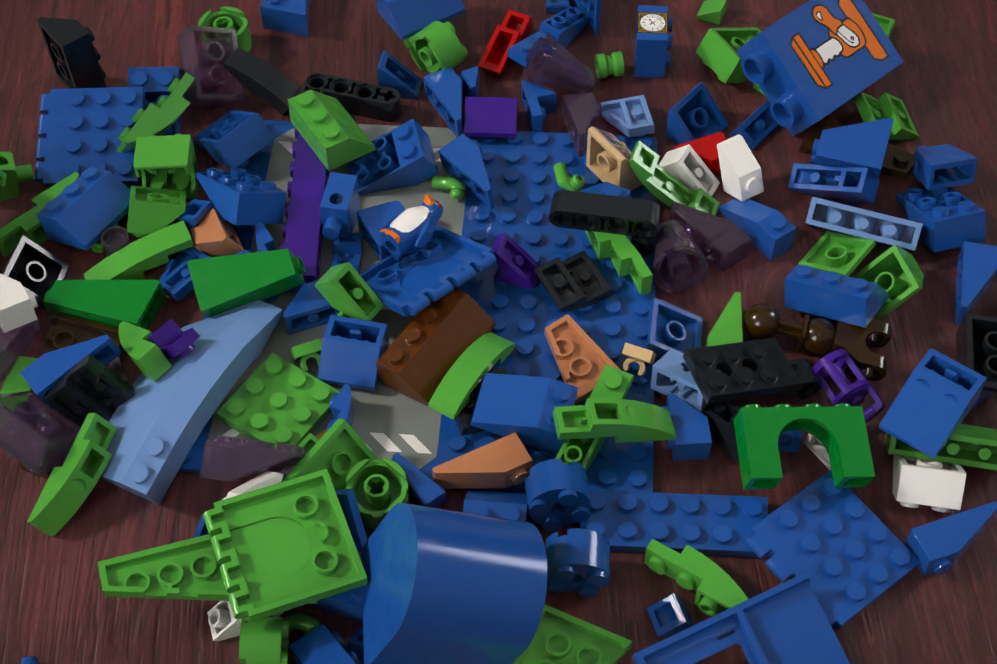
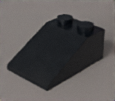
[956,313,997,392]

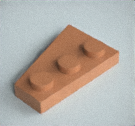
[545,314,619,406]

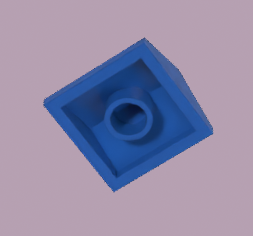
[646,297,703,359]

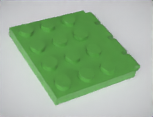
[203,469,368,622]

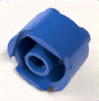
[525,459,591,532]
[546,528,610,598]

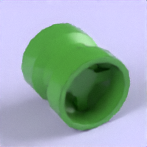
[595,51,624,79]

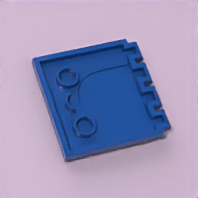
[34,87,145,188]
[359,226,497,317]
[745,470,921,630]

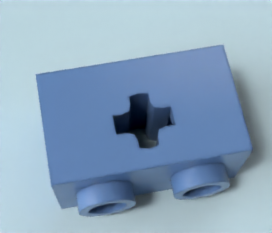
[651,349,723,412]

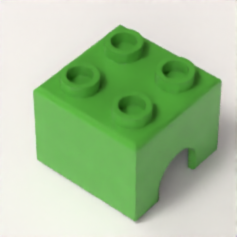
[133,134,200,200]

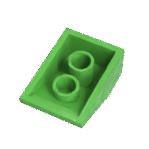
[696,27,762,84]

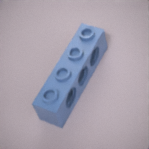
[805,196,923,251]

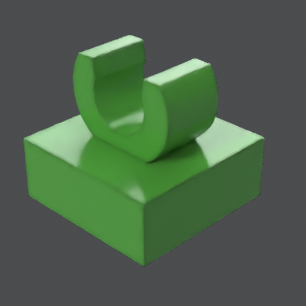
[290,338,322,372]

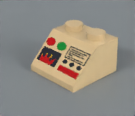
[586,127,642,191]

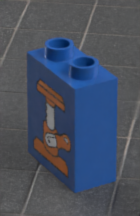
[736,0,904,136]

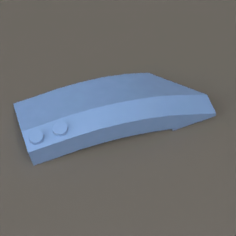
[100,300,284,505]

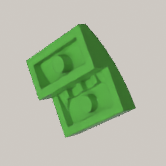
[853,92,919,141]

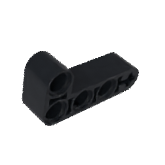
[298,73,402,122]
[549,190,660,255]

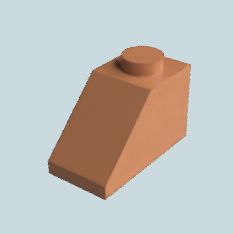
[190,208,244,257]

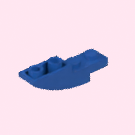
[507,6,590,67]

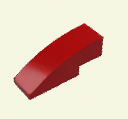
[478,10,533,76]

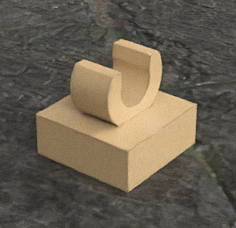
[622,342,657,377]

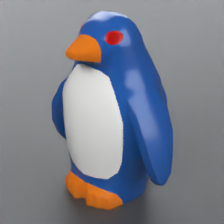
[380,194,443,261]

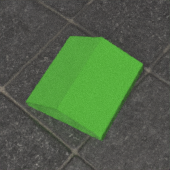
[798,231,876,277]

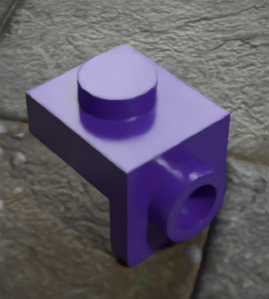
[149,319,200,360]

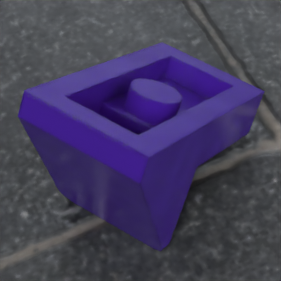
[492,233,541,289]

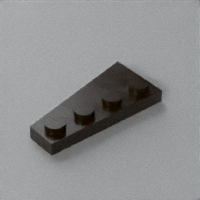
[799,115,915,180]

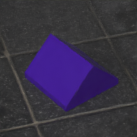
[464,97,518,138]

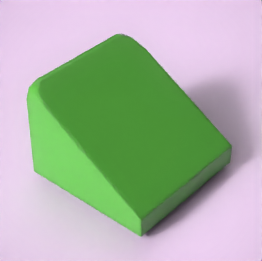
[696,0,728,25]

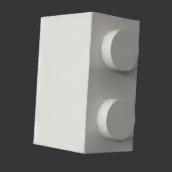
[892,455,967,513]

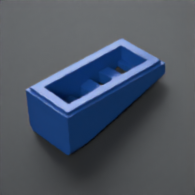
[392,452,447,508]

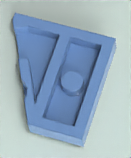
[596,95,655,138]

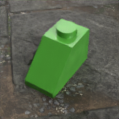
[314,262,385,321]

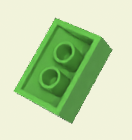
[288,90,375,171]

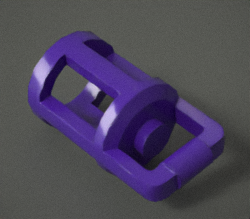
[812,349,885,424]

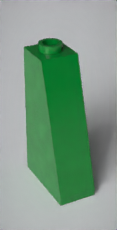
[187,249,306,318]
[43,280,166,330]

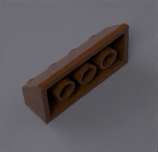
[375,288,496,406]

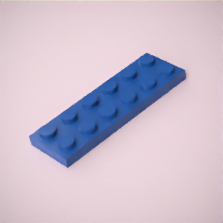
[580,490,770,558]

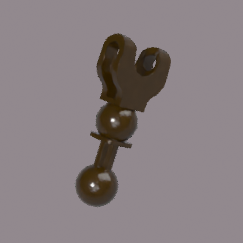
[743,303,892,381]

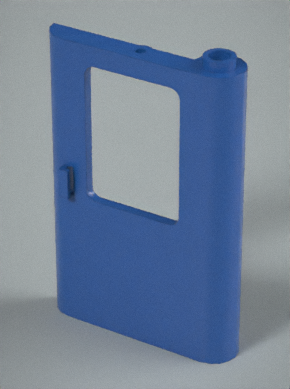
[633,571,850,664]

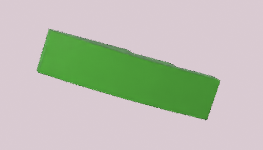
[83,220,194,280]
[584,230,653,296]

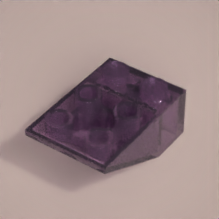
[200,435,306,483]

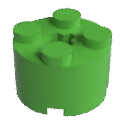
[198,6,252,62]
[409,21,468,74]
[345,458,410,530]
[239,617,289,664]

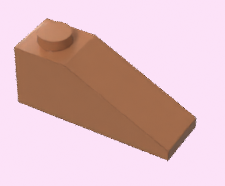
[432,432,532,489]

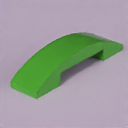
[629,140,720,224]
[428,332,515,420]

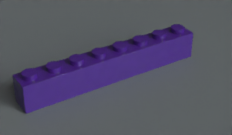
[280,128,330,293]

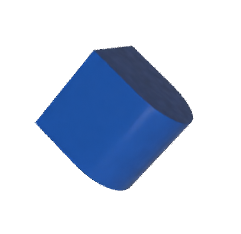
[361,503,547,664]

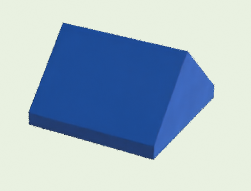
[666,82,729,145]

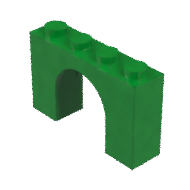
[733,403,875,490]

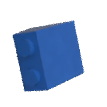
[810,118,894,179]

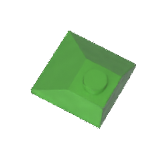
[127,186,186,237]
[851,244,924,320]

